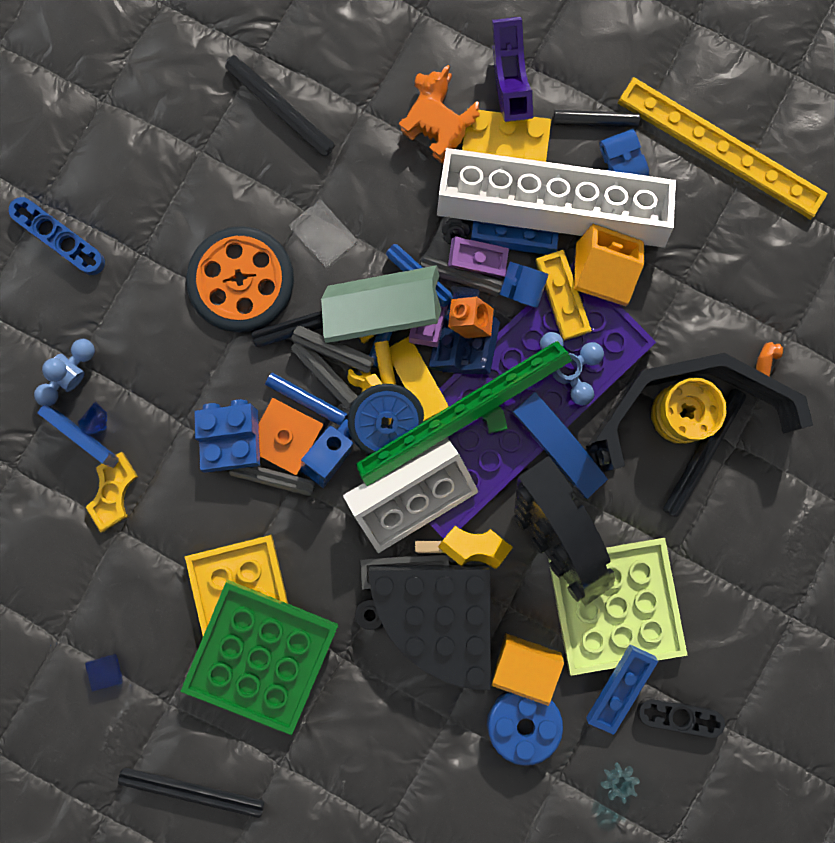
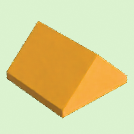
[491,633,564,706]

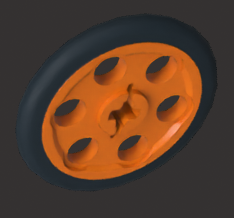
[186,226,294,332]

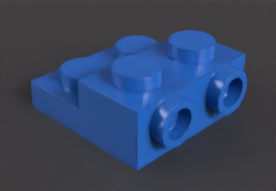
[195,399,260,473]

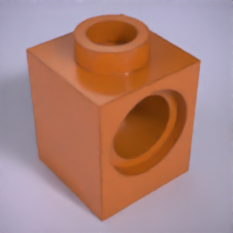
[448,296,494,338]

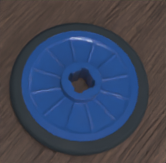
[348,384,425,455]

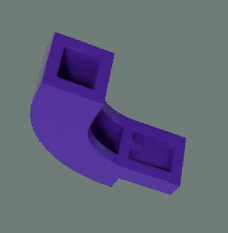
[492,17,533,122]

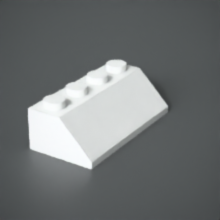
[343,438,479,553]

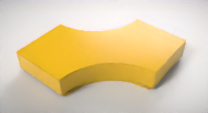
[86,452,138,532]
[438,526,513,569]

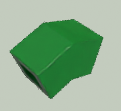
[480,406,508,434]

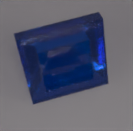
[78,402,107,436]

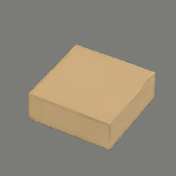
[415,541,444,553]

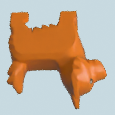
[399,65,480,165]

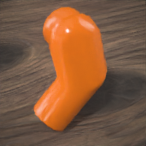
[756,342,783,377]

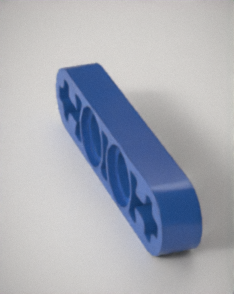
[8,197,105,275]

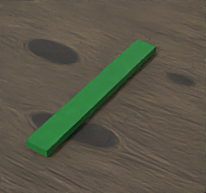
[356,341,572,486]

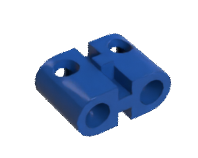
[599,129,649,176]
[499,261,549,308]

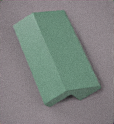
[321,265,442,343]

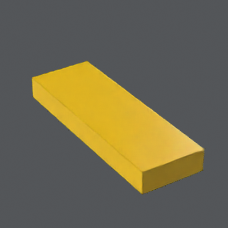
[535,250,592,341]
[390,337,449,421]

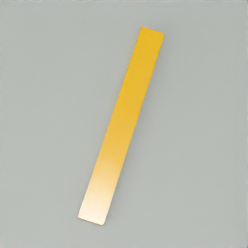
[617,77,828,220]

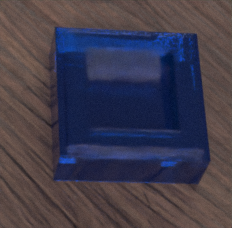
[85,654,123,692]

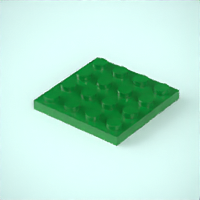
[180,580,338,735]

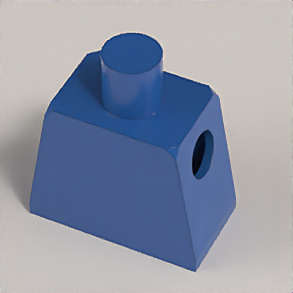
[300,419,354,488]

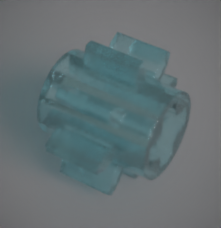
[601,763,640,803]

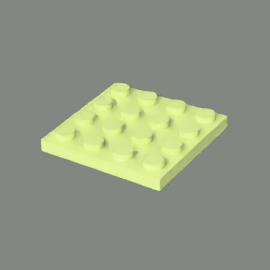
[548,538,688,676]

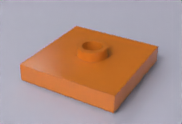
[258,398,324,476]

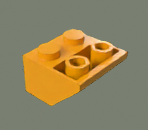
[574,224,644,306]

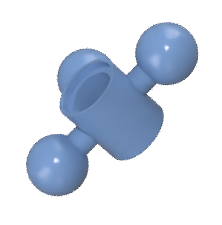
[540,332,604,405]
[34,339,95,406]

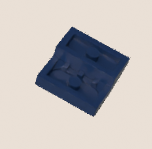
[429,315,500,374]

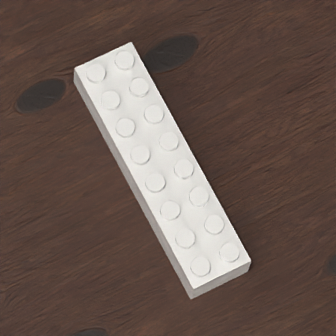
[437,148,676,248]

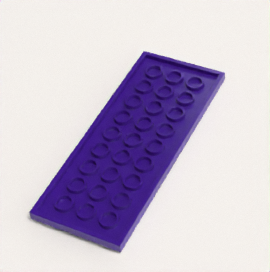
[368,261,656,539]

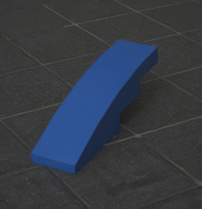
[512,392,608,499]

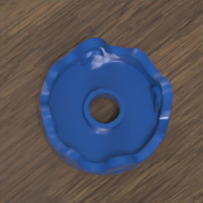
[487,692,563,766]

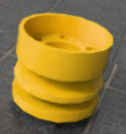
[651,378,726,444]

